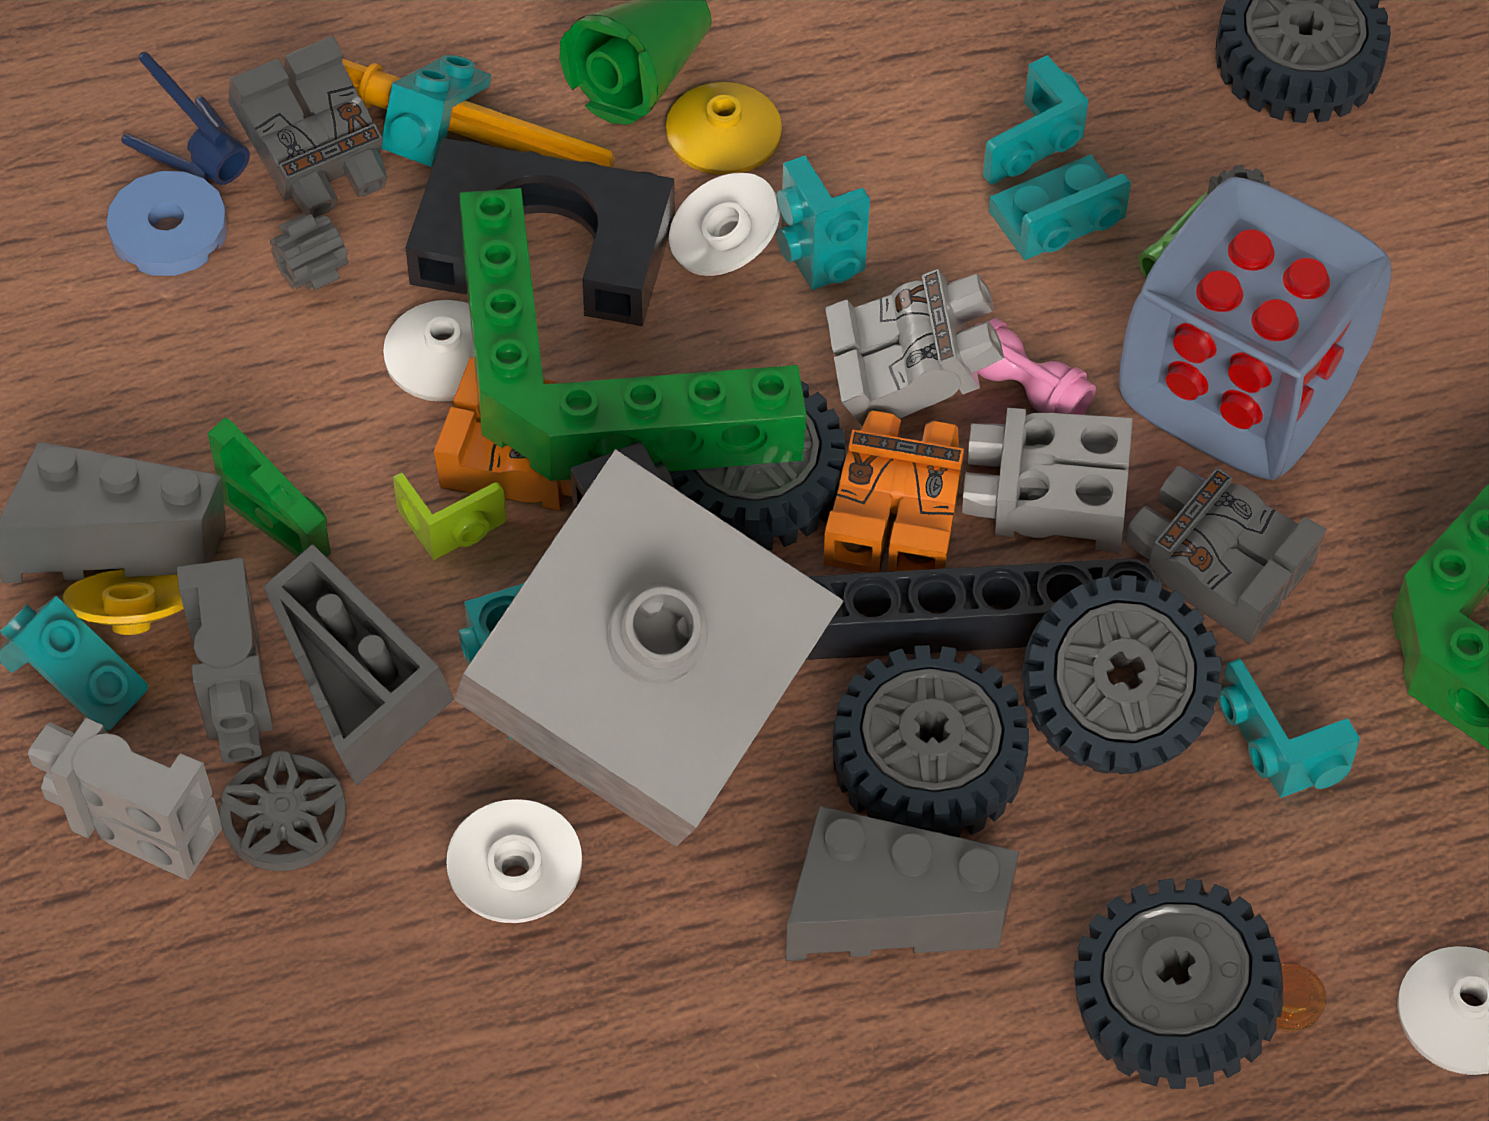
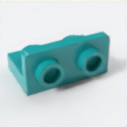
[988,154,1131,261]

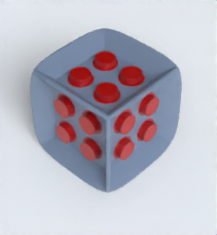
[1119,177,1391,480]

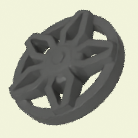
[220,751,347,871]

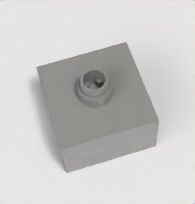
[454,450,843,847]

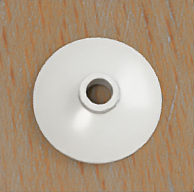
[669,173,780,276]
[383,300,474,402]
[446,799,582,923]
[1397,946,1489,1075]

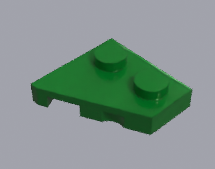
[207,417,331,557]

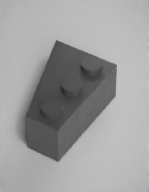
[0,442,226,583]
[263,544,454,787]
[785,806,1019,961]

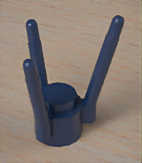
[121,52,250,185]

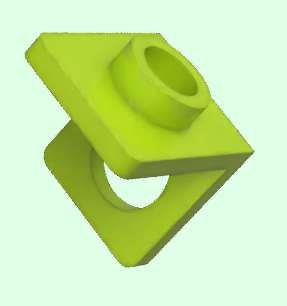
[393,472,507,560]

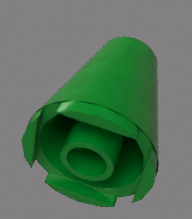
[559,0,712,125]

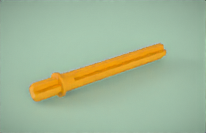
[342,59,615,168]

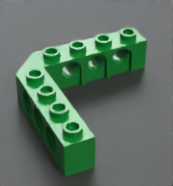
[460,188,807,481]
[1392,484,1489,750]

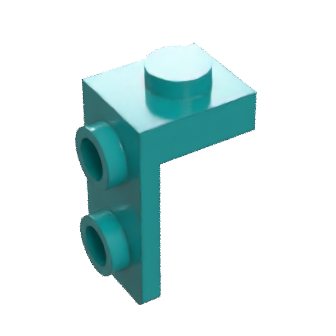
[381,55,492,167]
[983,55,1089,185]
[0,596,148,732]
[1218,658,1360,798]

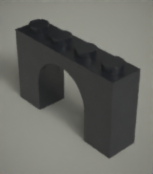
[405,138,675,326]

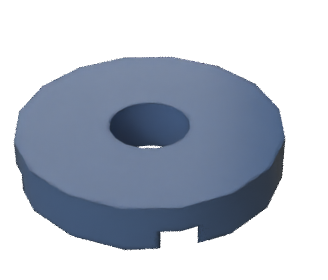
[106,171,228,276]

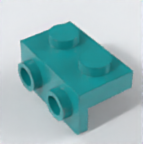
[776,155,870,290]

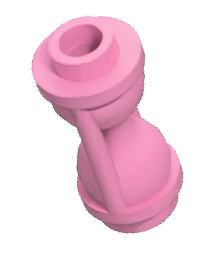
[975,318,1096,415]

